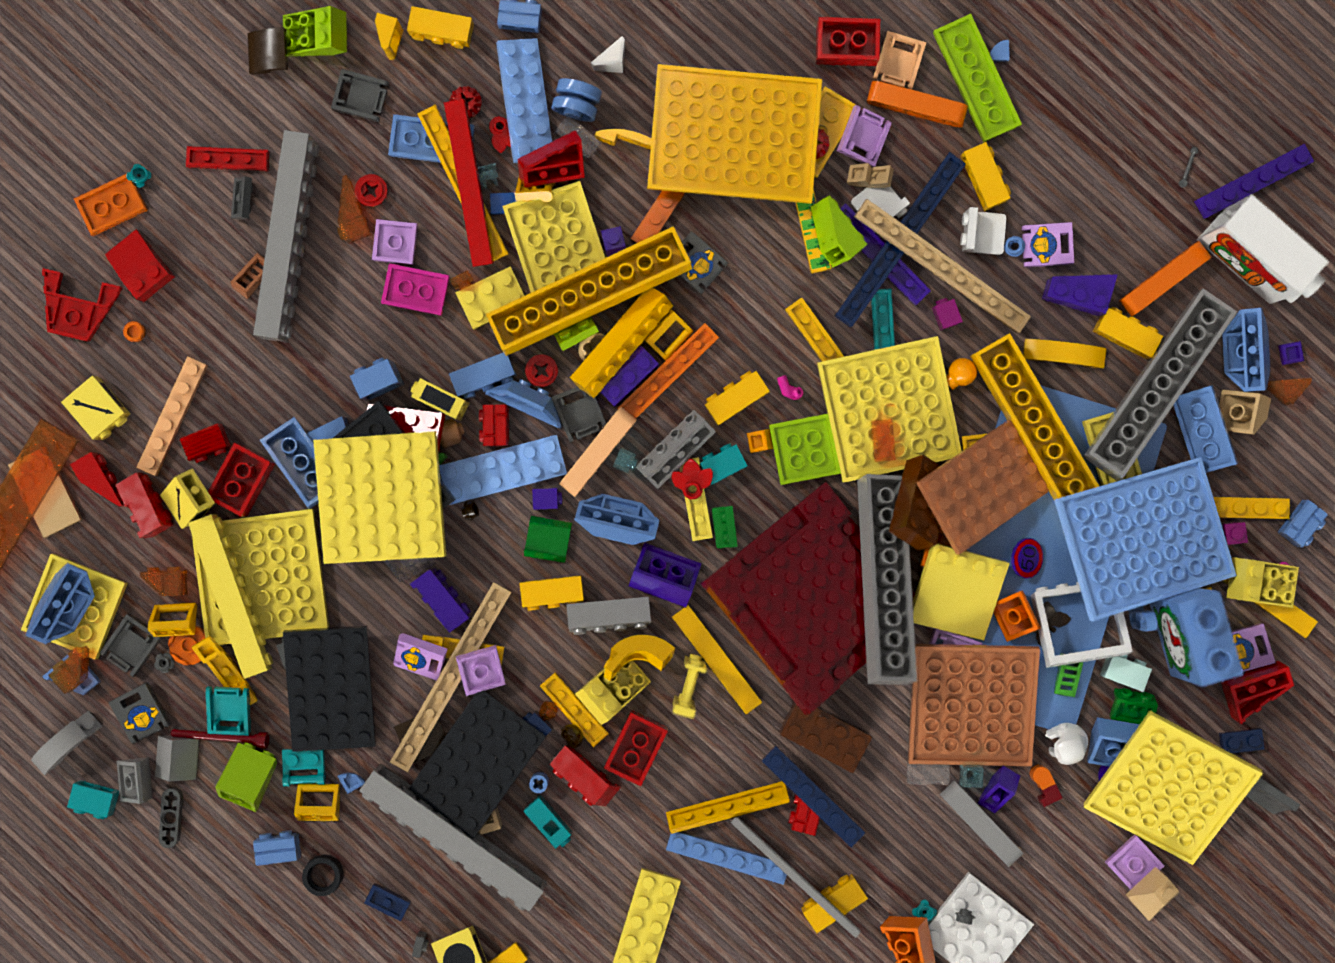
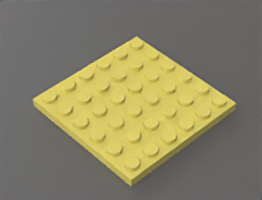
[817,336,962,483]
[313,431,446,564]
[192,509,329,645]
[1084,711,1263,865]

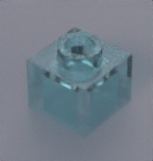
[613,448,638,473]
[959,765,983,788]

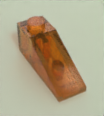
[337,175,371,244]

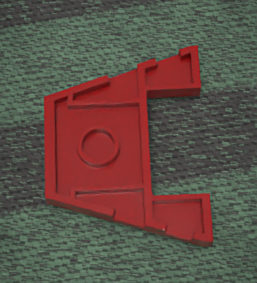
[42,268,123,342]

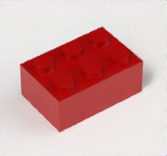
[815,17,880,66]
[208,443,276,517]
[604,710,668,786]

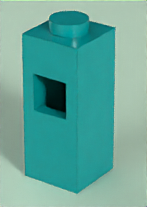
[523,794,572,849]

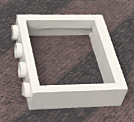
[1031,582,1133,668]

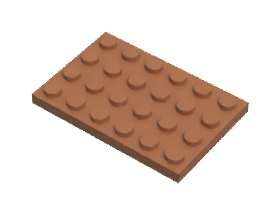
[916,420,1049,554]

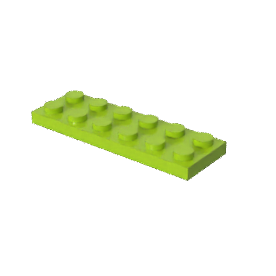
[933,14,1022,143]

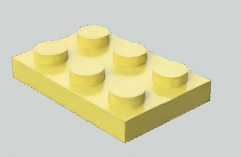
[455,266,525,330]

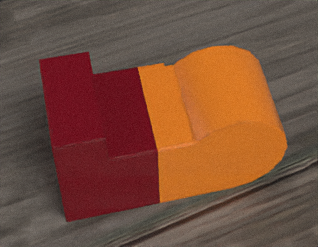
[1029,764,1063,807]

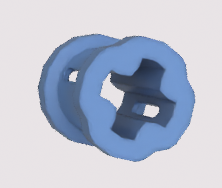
[529,772,549,793]

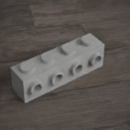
[636,410,716,489]
[567,597,651,635]

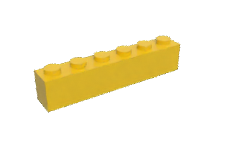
[570,288,673,398]

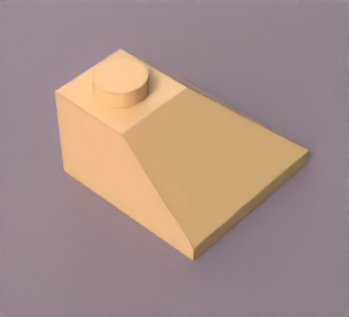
[1219,390,1271,435]
[1126,867,1179,921]

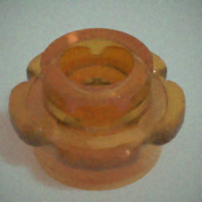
[539,701,558,721]

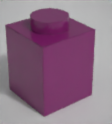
[932,298,963,331]
[1221,522,1248,545]

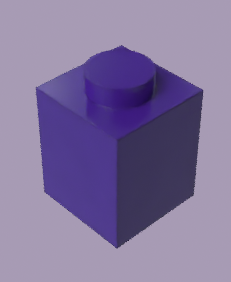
[532,488,563,510]

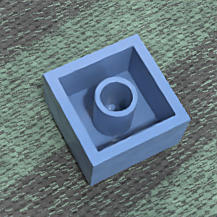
[350,358,404,401]

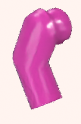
[777,375,804,400]

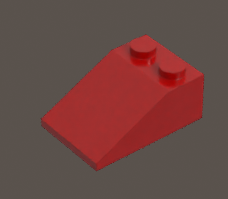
[105,229,175,302]

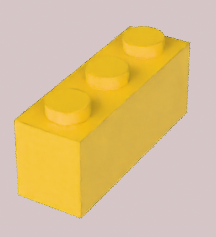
[407,6,474,49]
[960,142,1011,211]
[1092,307,1163,360]
[704,371,770,426]
[520,575,585,611]
[801,874,868,933]

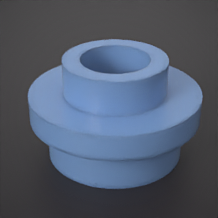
[1004,236,1025,257]

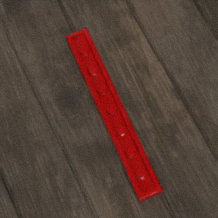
[444,99,494,267]

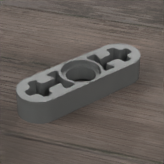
[159,787,183,848]

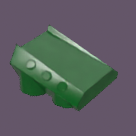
[524,516,572,563]

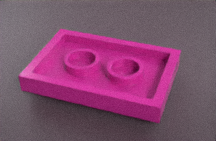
[381,263,450,316]

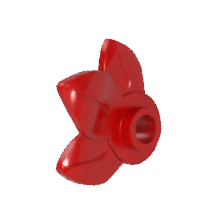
[489,116,511,153]
[672,459,713,500]

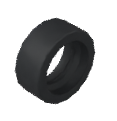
[302,854,344,896]

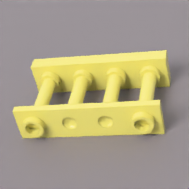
[673,654,707,718]

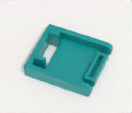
[205,686,251,736]

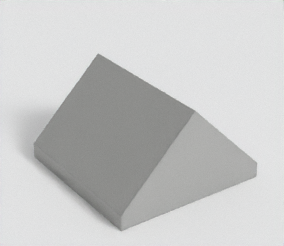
[155,735,200,782]
[116,757,153,804]

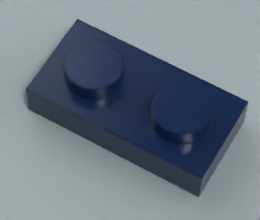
[1219,728,1265,753]
[364,883,411,921]

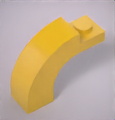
[604,635,675,681]

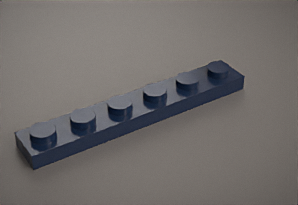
[761,745,865,848]

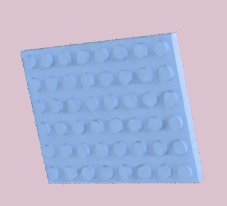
[1054,457,1237,621]

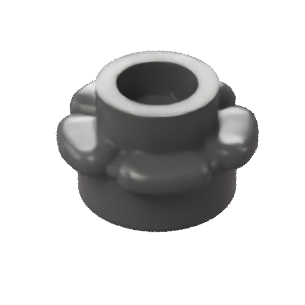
[154,653,175,673]
[955,908,976,924]

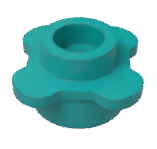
[126,164,152,188]
[912,899,937,922]

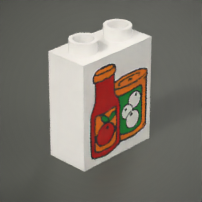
[1197,195,1328,304]

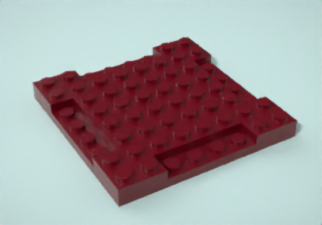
[701,482,915,715]

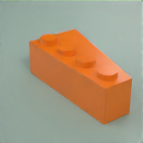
[880,916,936,963]

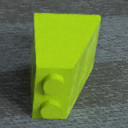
[215,743,277,812]

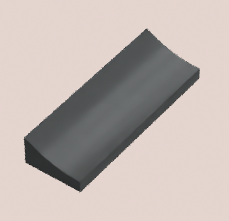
[1195,734,1300,814]

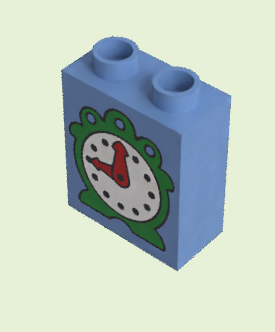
[1150,588,1243,686]

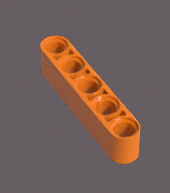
[866,81,968,127]
[1119,241,1212,317]

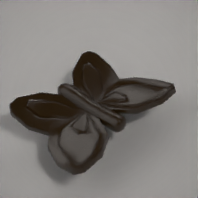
[1033,602,1071,647]

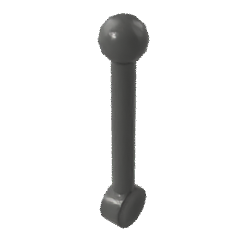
[1178,147,1199,188]

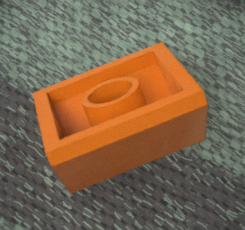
[993,590,1040,642]

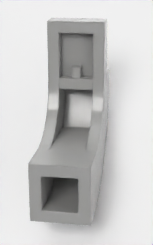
[31,711,102,776]

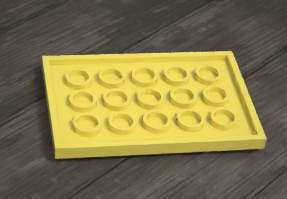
[502,181,605,293]

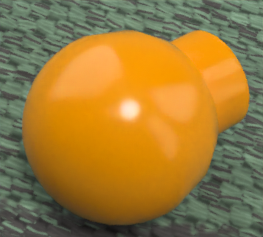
[946,358,977,390]

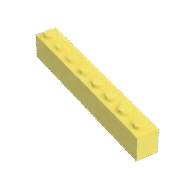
[188,514,273,679]

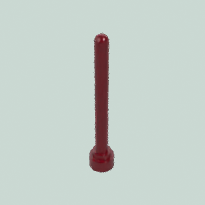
[170,729,269,749]

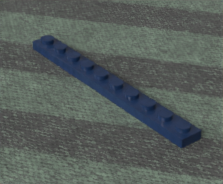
[834,152,966,328]

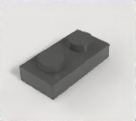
[231,176,253,220]

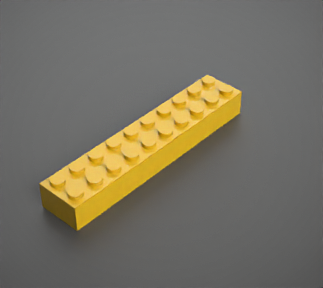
[486,226,692,356]
[970,333,1099,500]

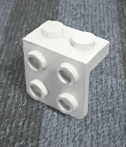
[851,187,910,233]
[960,207,1006,255]

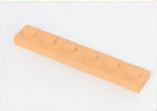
[136,356,208,476]

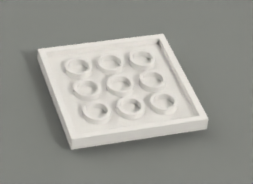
[928,872,1034,963]

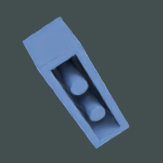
[449,352,517,400]

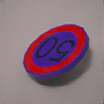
[1011,538,1043,579]

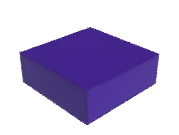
[1278,341,1304,365]

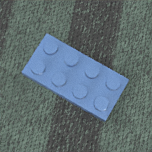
[388,114,475,163]
[1173,385,1238,473]

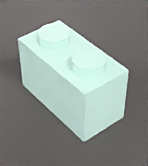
[1100,655,1152,692]

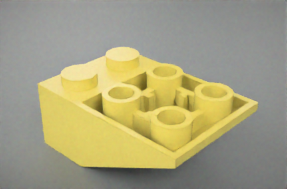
[1226,557,1299,608]
[575,661,651,725]

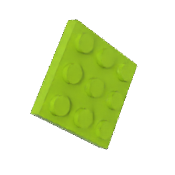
[769,414,841,485]

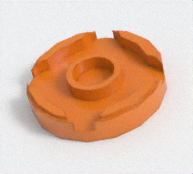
[168,625,205,665]

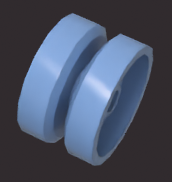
[551,78,602,122]

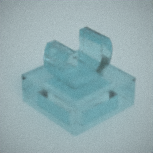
[477,163,499,188]

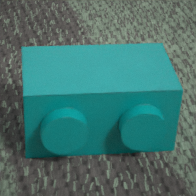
[700,443,748,485]
[67,780,119,819]

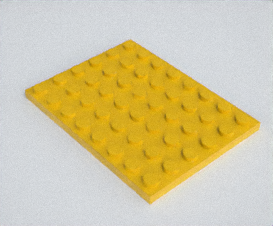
[647,64,822,204]

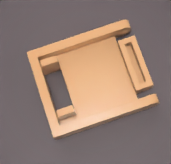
[872,31,926,90]

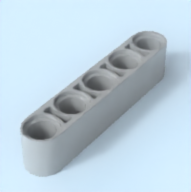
[939,781,1024,867]

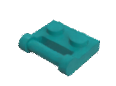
[282,749,326,787]

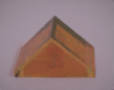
[1267,378,1312,405]

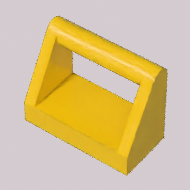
[375,13,404,60]
[644,309,694,361]
[148,603,197,637]
[294,784,340,821]

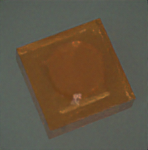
[450,270,474,290]

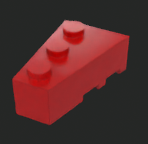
[517,130,585,188]
[116,472,173,538]
[1221,661,1294,724]
[549,745,621,806]

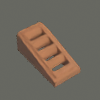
[230,253,265,299]

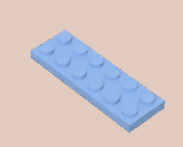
[496,38,552,164]
[439,435,567,505]

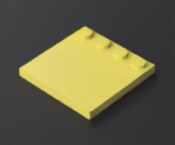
[912,543,1010,640]
[21,554,128,660]

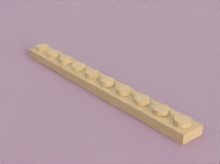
[854,199,1031,333]
[390,582,511,772]

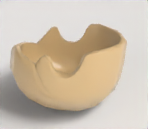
[578,333,606,361]

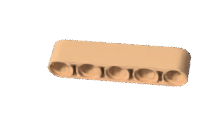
[559,407,637,497]

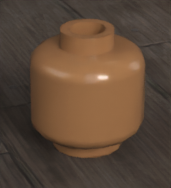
[440,418,464,448]

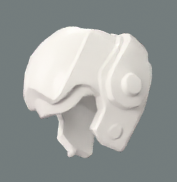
[1045,723,1088,765]

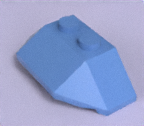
[1222,308,1270,392]
[485,379,562,429]
[575,494,659,545]
[26,563,95,644]

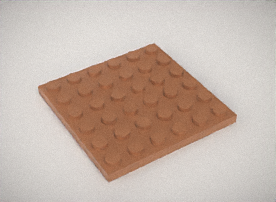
[908,644,1040,766]

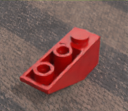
[70,452,126,507]

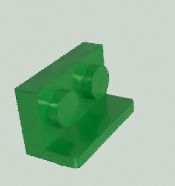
[712,506,738,548]
[1110,688,1158,724]

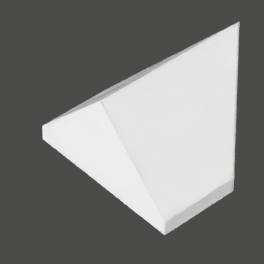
[591,36,625,73]

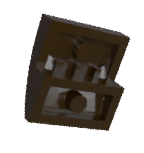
[247,27,288,75]
[394,718,445,763]

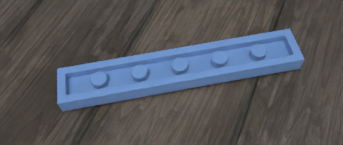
[666,831,786,885]

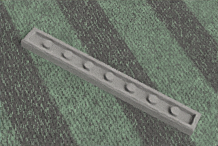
[731,817,860,938]

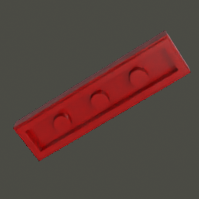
[186,146,270,171]

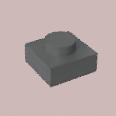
[412,931,429,958]

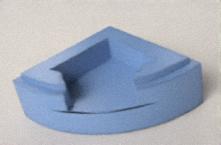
[990,40,1009,62]
[337,772,366,794]

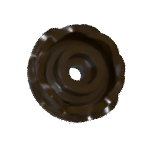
[561,724,583,748]

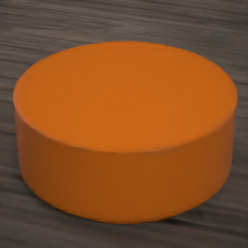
[123,321,146,342]

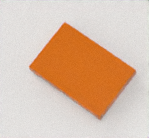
[74,174,148,236]

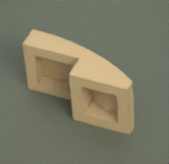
[847,163,894,188]

